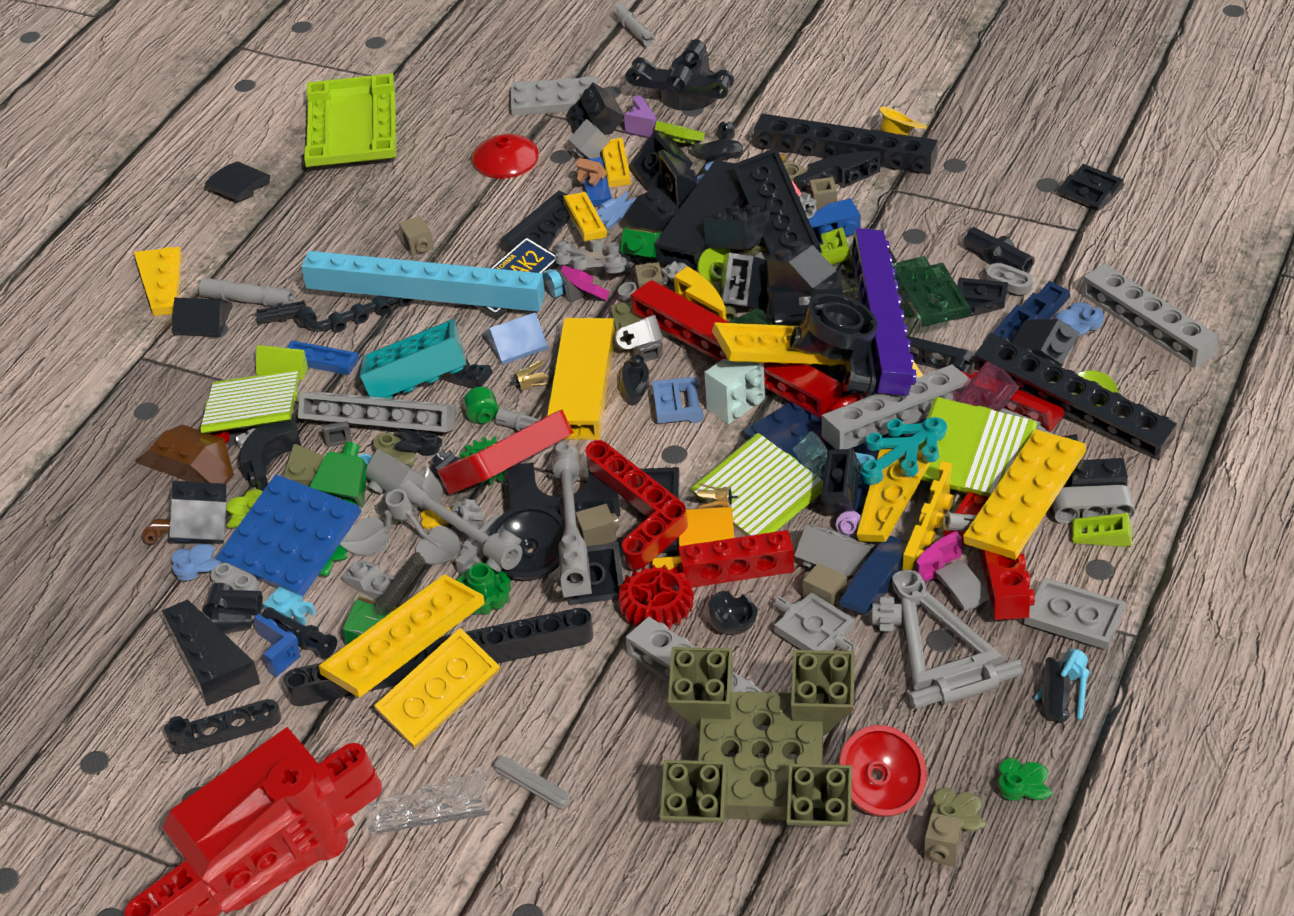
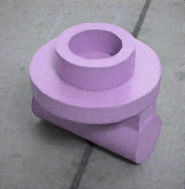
[836,511,861,538]

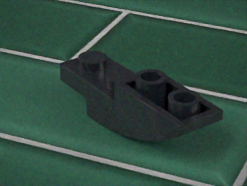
[793,151,881,194]

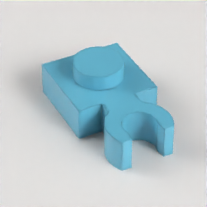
[263,587,315,625]

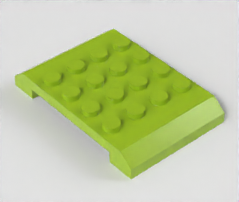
[305,73,397,167]

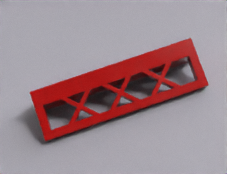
[962,371,1064,432]

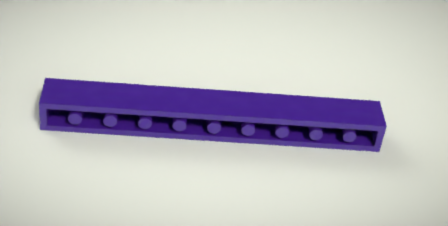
[851,228,917,395]

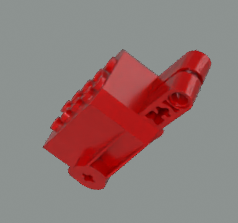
[125,727,382,916]

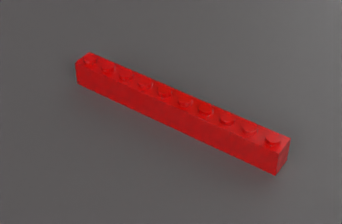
[631,280,842,419]

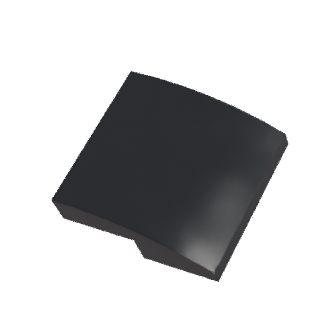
[205,161,270,201]
[1057,164,1124,210]

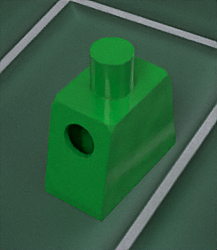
[310,442,367,507]

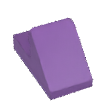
[624,95,658,137]

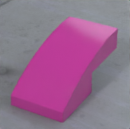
[561,266,610,301]
[916,531,962,582]

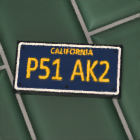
[473,236,560,320]

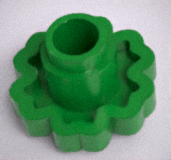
[456,563,511,615]

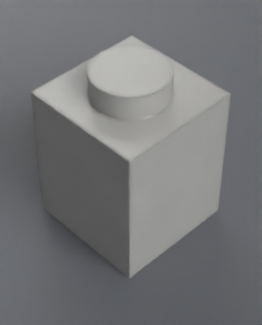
[569,119,610,159]

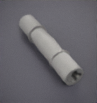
[199,278,295,307]

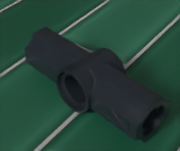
[964,227,1035,273]

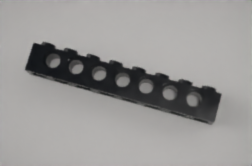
[754,113,938,175]
[974,333,1177,461]

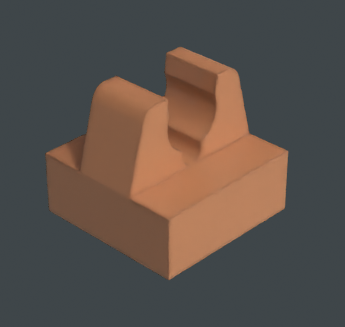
[576,158,606,187]

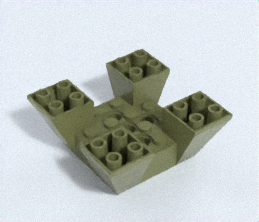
[660,647,855,827]

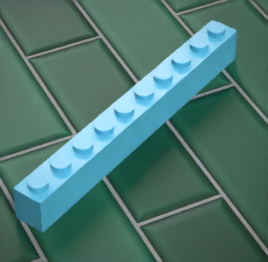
[301,251,545,312]

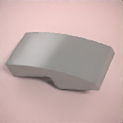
[341,559,404,604]
[936,559,990,611]

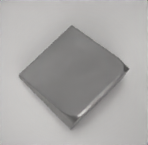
[558,270,585,303]
[633,340,663,362]
[322,421,352,447]

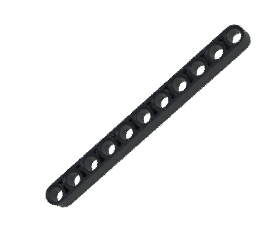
[283,608,593,706]

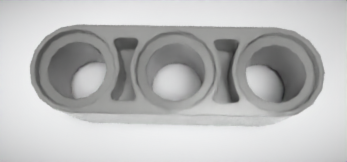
[1052,485,1135,524]

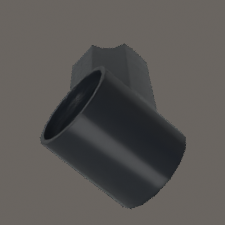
[203,582,263,618]

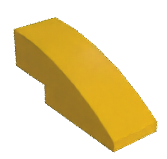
[674,266,727,321]

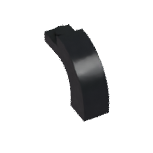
[240,413,301,491]

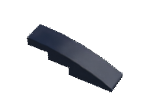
[993,281,1071,343]
[840,535,908,615]

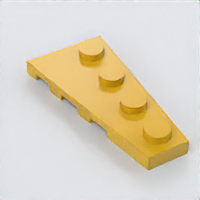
[134,247,182,316]
[857,449,931,542]
[903,461,953,571]

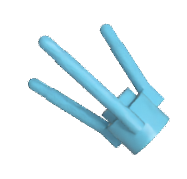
[1034,649,1090,720]

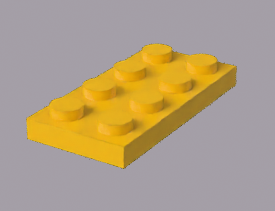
[374,628,500,749]

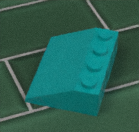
[360,318,466,398]

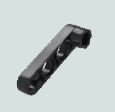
[906,335,974,374]
[164,699,281,755]

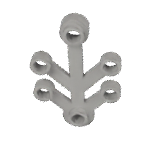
[555,238,627,273]

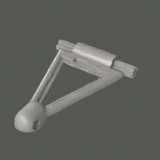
[892,570,1024,709]

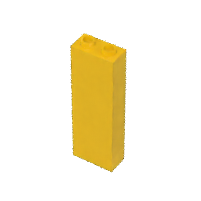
[547,318,615,440]

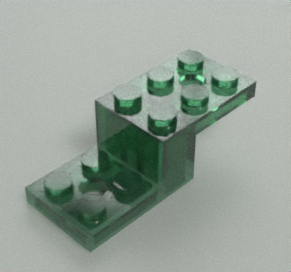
[891,256,971,327]

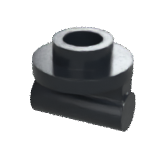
[431,450,460,479]

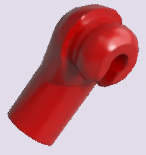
[828,392,864,412]

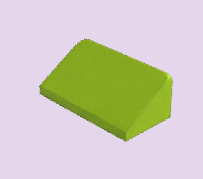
[256,345,308,380]

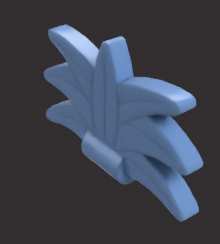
[596,191,636,230]

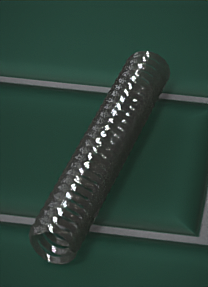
[374,552,425,616]

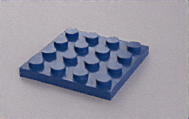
[216,474,362,598]

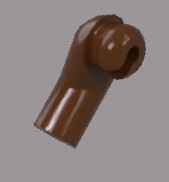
[142,519,170,544]

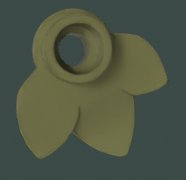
[373,433,419,467]
[932,788,987,831]

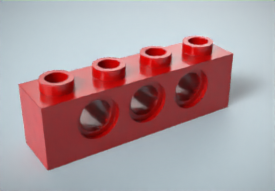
[678,530,794,588]
[979,548,1035,620]

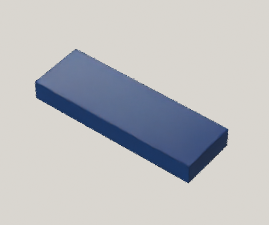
[584,157,612,207]
[286,340,359,375]

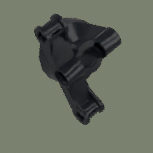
[625,39,735,111]
[790,293,878,397]

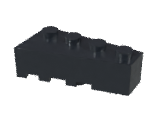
[162,599,260,706]

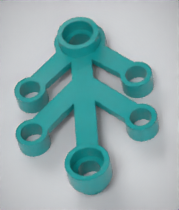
[861,417,947,485]

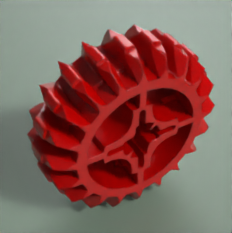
[618,565,694,630]

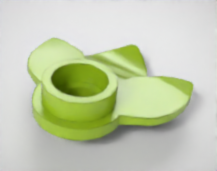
[226,489,263,528]

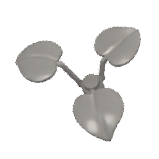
[340,467,461,565]

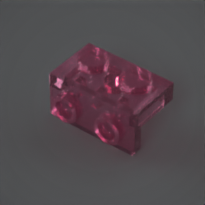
[956,362,1019,412]

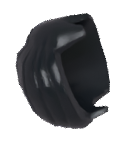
[708,591,758,635]

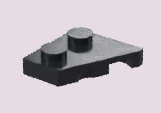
[952,277,1008,320]

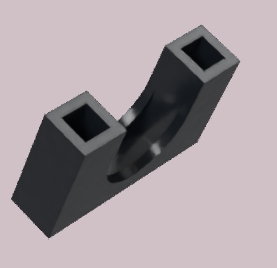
[507,457,621,521]

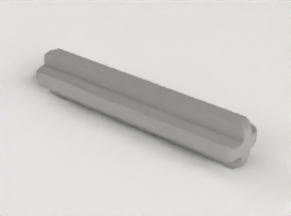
[494,755,571,809]

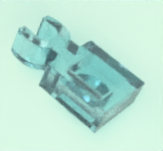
[793,431,828,478]

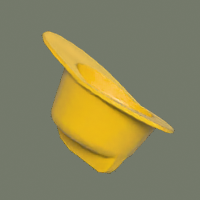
[879,107,927,135]

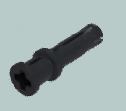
[261,607,337,659]

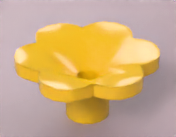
[421,507,451,529]

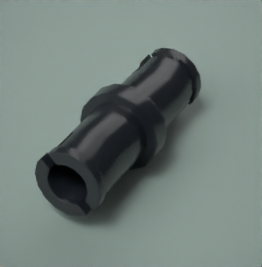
[256,300,306,324]

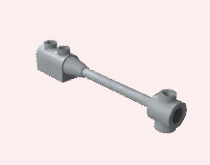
[552,443,592,597]
[366,449,522,572]

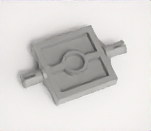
[774,592,856,651]

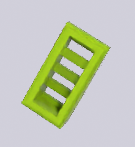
[1072,513,1132,547]

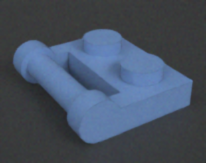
[652,377,704,423]

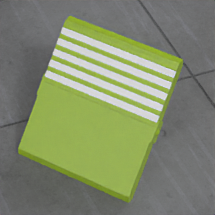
[918,397,1037,497]

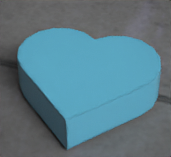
[542,269,563,298]

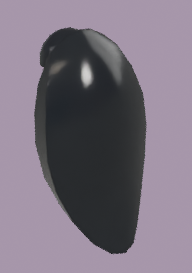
[691,139,744,161]
[620,354,649,406]
[1042,657,1071,723]

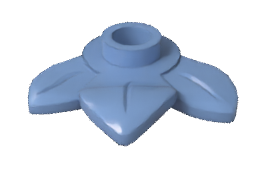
[1054,302,1104,336]
[171,544,222,581]

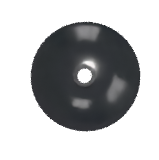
[489,504,565,580]

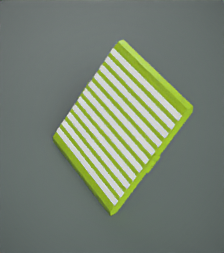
[201,369,300,434]
[689,433,823,536]

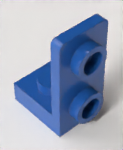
[253,614,301,678]

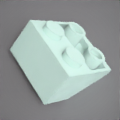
[705,359,765,424]

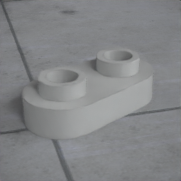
[986,263,1033,295]
[211,563,259,591]

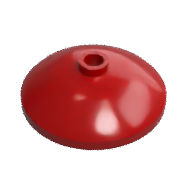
[472,133,539,179]
[838,725,927,817]

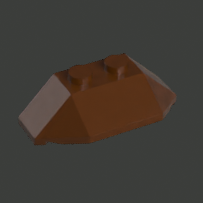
[135,424,234,484]

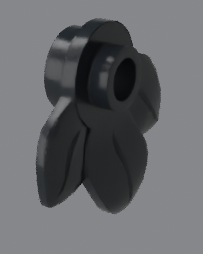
[394,428,442,455]

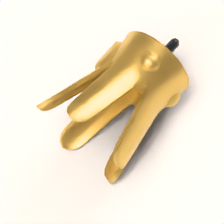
[510,360,550,390]
[696,483,738,509]

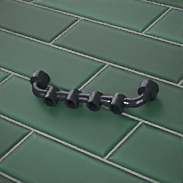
[295,296,413,332]

